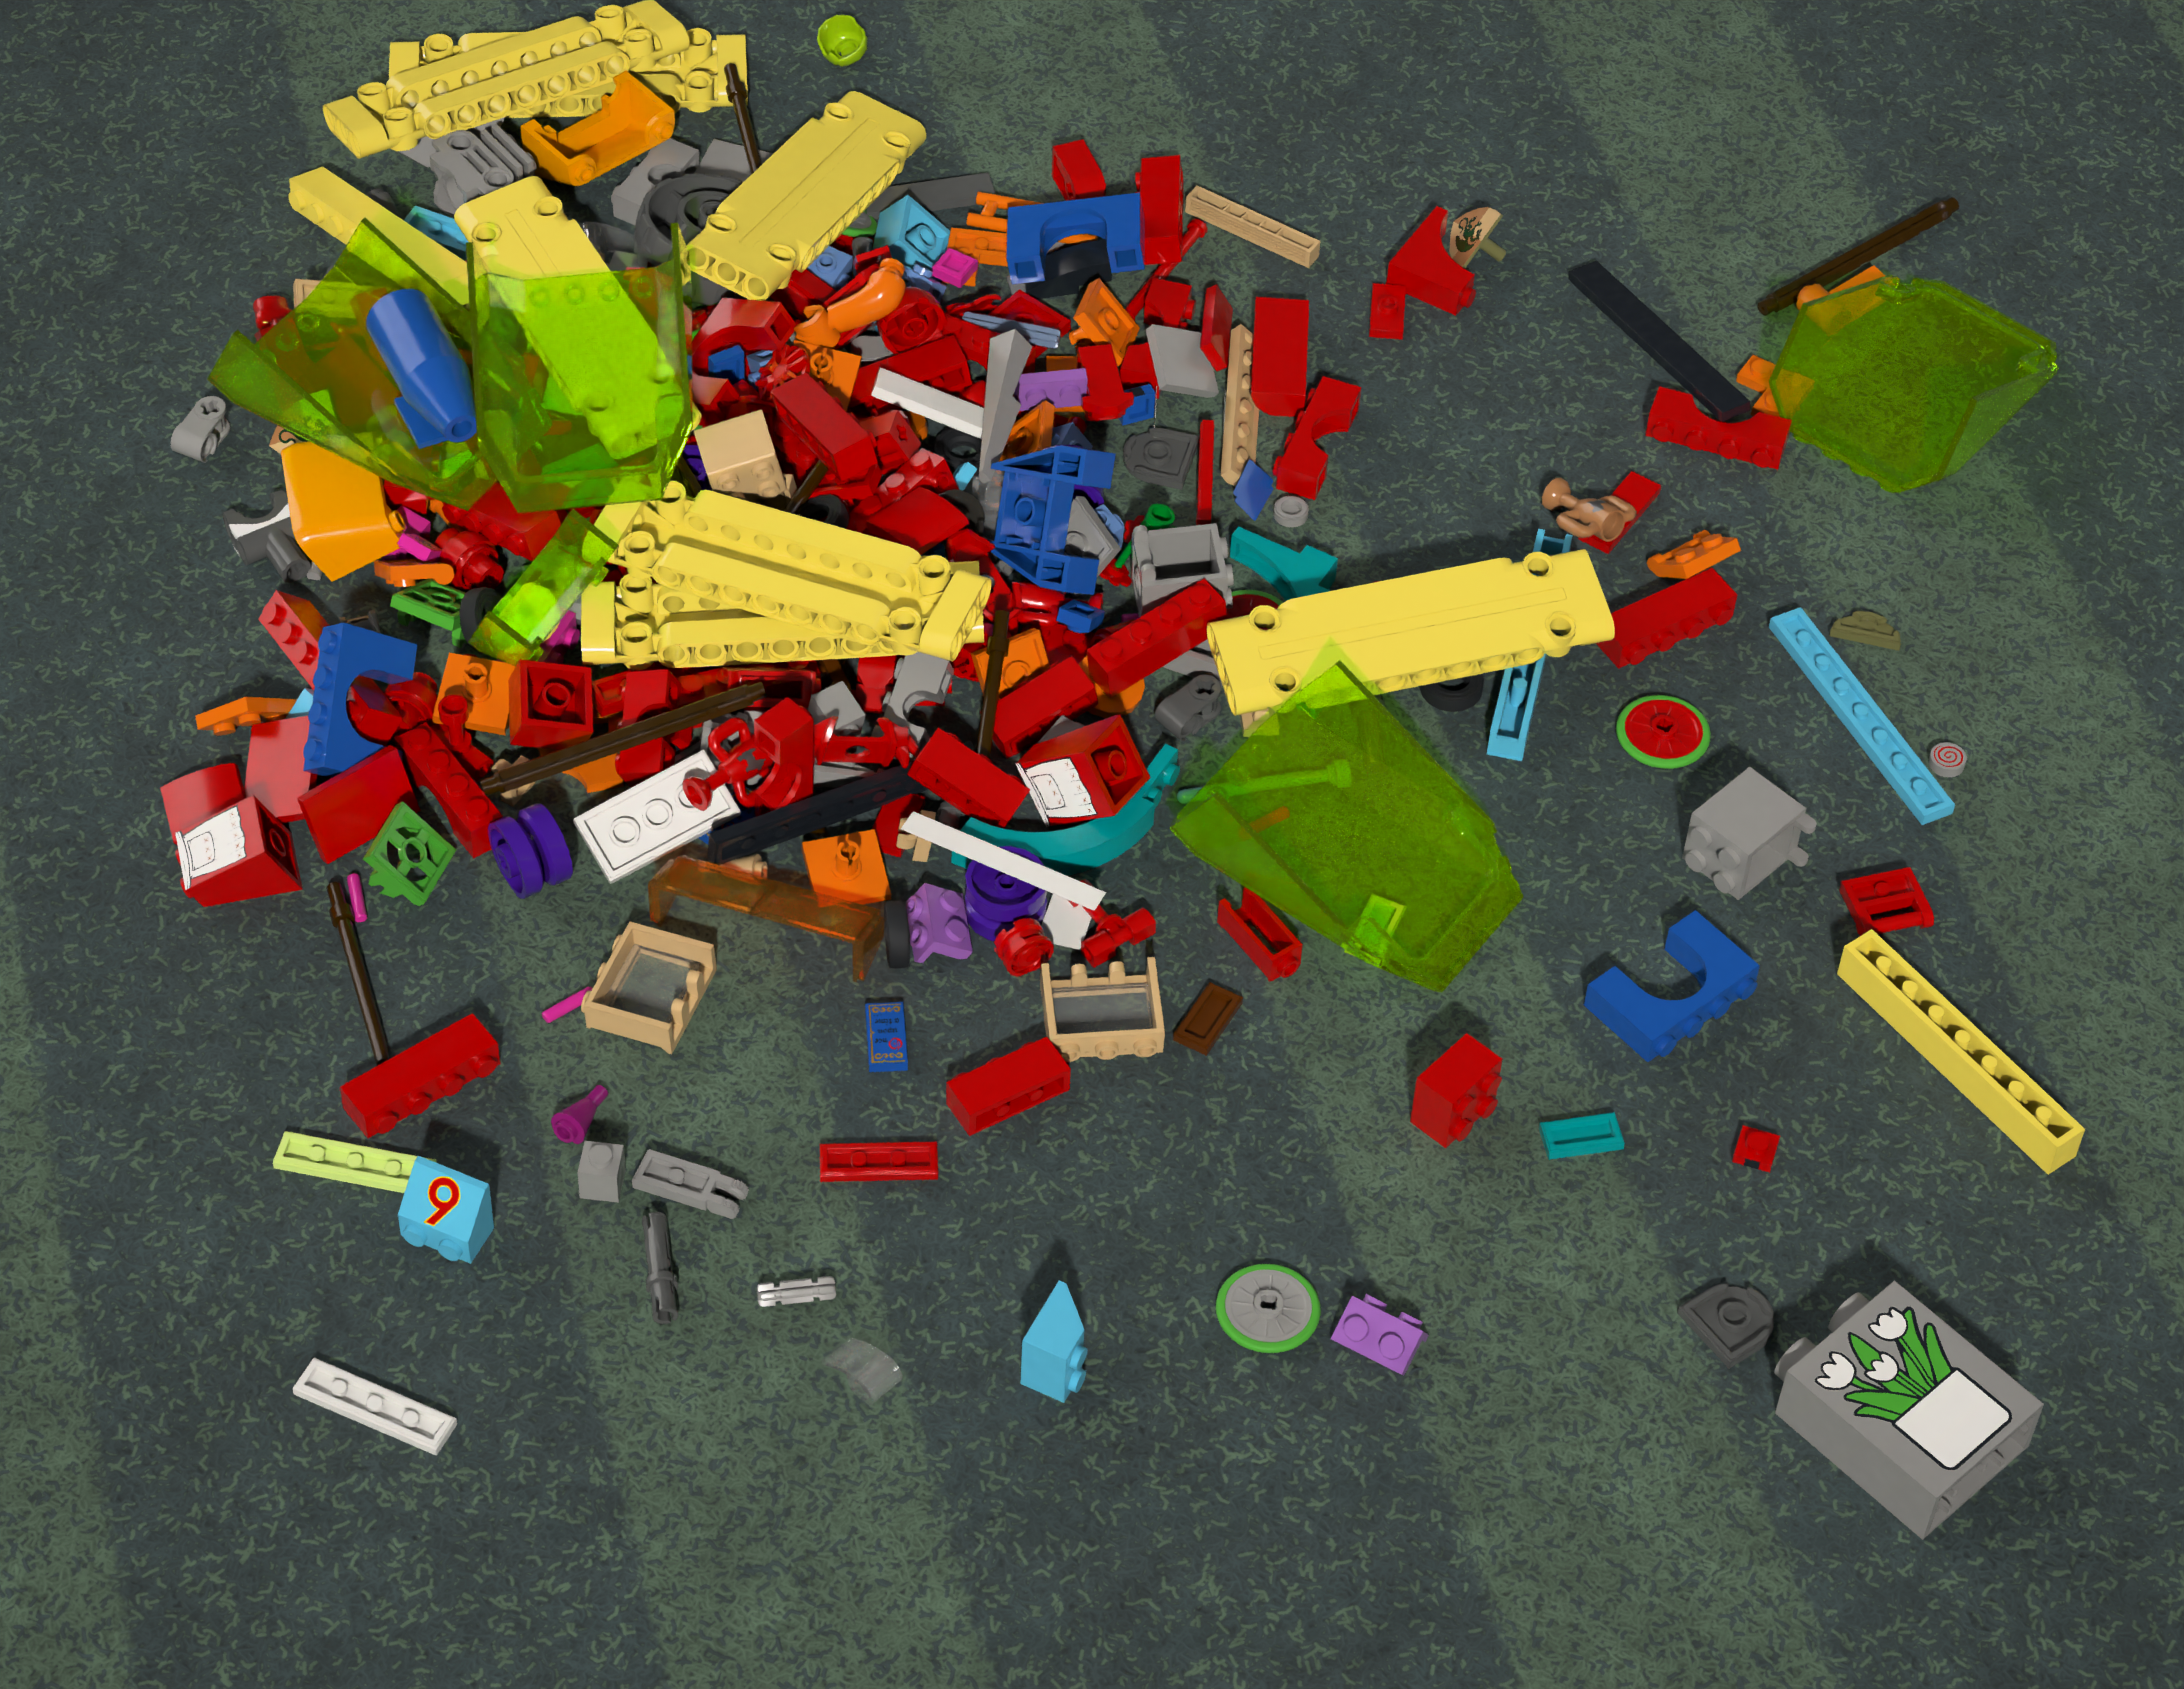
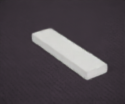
[871,367,984,439]
[293,1358,457,1456]

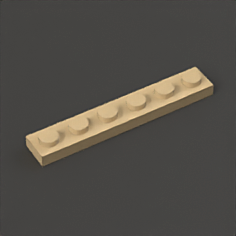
[1220,324,1259,487]

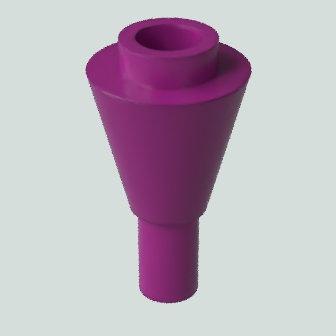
[551,1085,608,1144]

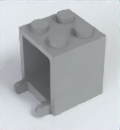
[1131,523,1234,618]
[1682,767,1817,900]

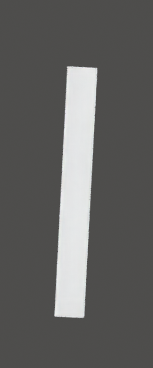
[901,811,1106,911]

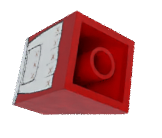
[1016,715,1151,827]
[175,795,303,907]

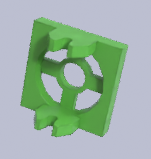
[390,579,484,648]
[363,802,457,906]

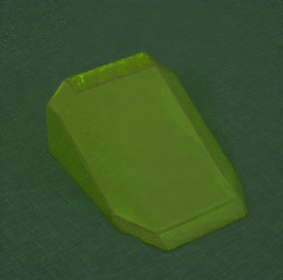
[207,218,553,511]
[466,222,693,513]
[1769,275,2059,493]
[1169,660,1523,992]

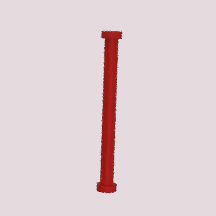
[1125,219,1208,321]

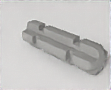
[757,1276,836,1307]

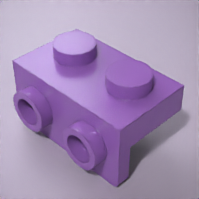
[1014,368,1088,411]
[906,883,973,963]
[1331,1294,1429,1376]

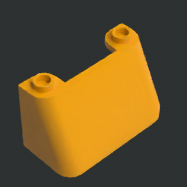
[520,71,675,186]
[281,433,406,582]

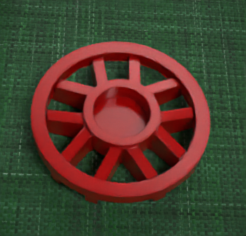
[755,344,811,406]

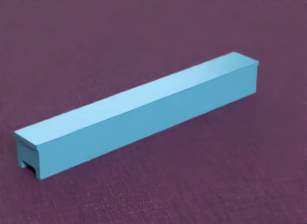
[1487,529,1573,761]

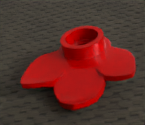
[945,294,1001,319]

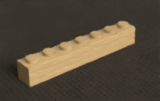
[1185,186,1320,268]

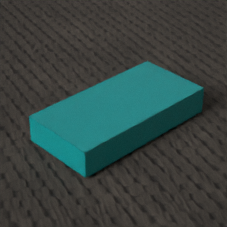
[1539,1112,1625,1160]

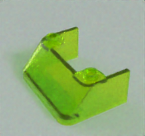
[468,509,619,667]

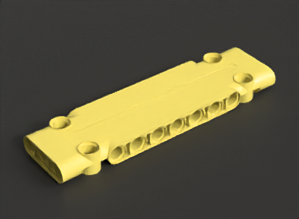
[323,0,690,159]
[389,28,748,118]
[682,91,926,301]
[454,176,702,461]
[585,475,992,662]
[1207,549,1615,716]
[581,556,984,670]

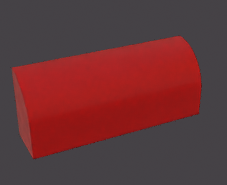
[1251,297,1309,417]

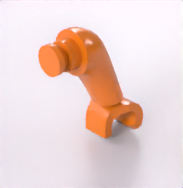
[793,258,906,349]

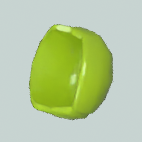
[817,15,867,67]

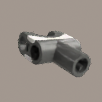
[222,489,311,583]

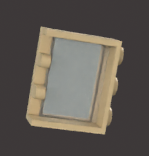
[581,922,717,1054]
[1040,957,1165,1062]

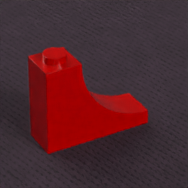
[1386,206,1476,316]

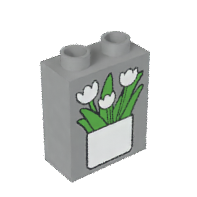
[1774,1281,2044,1540]

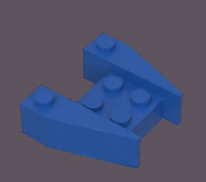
[988,445,1116,595]

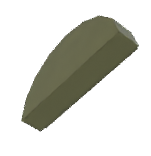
[1829,611,1901,651]

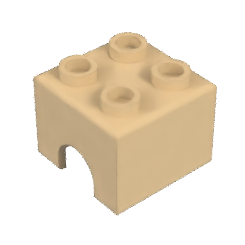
[694,410,787,502]

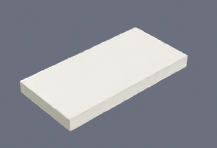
[573,750,741,884]

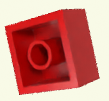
[508,659,593,750]
[1410,1033,1503,1148]

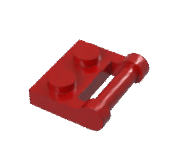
[1839,867,1934,936]

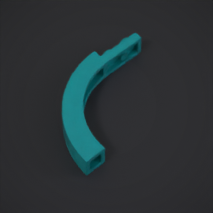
[951,744,1180,876]

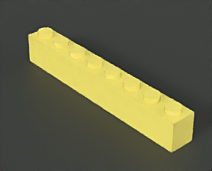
[289,166,479,312]
[1837,929,2085,1175]

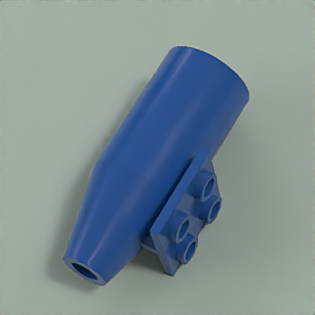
[366,289,486,449]

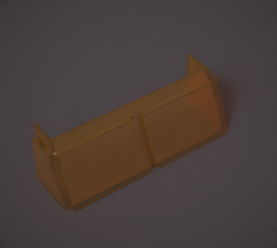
[648,855,884,982]

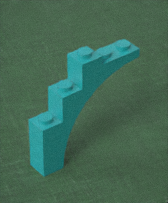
[1230,526,1338,717]

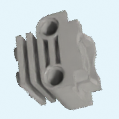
[430,124,536,218]

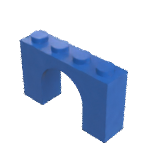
[1006,192,1145,284]
[303,622,417,778]
[1584,910,1760,1062]

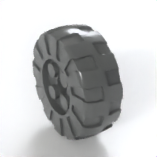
[634,173,749,305]

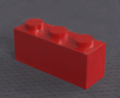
[980,656,1098,759]
[907,727,1030,829]
[946,1037,1071,1136]

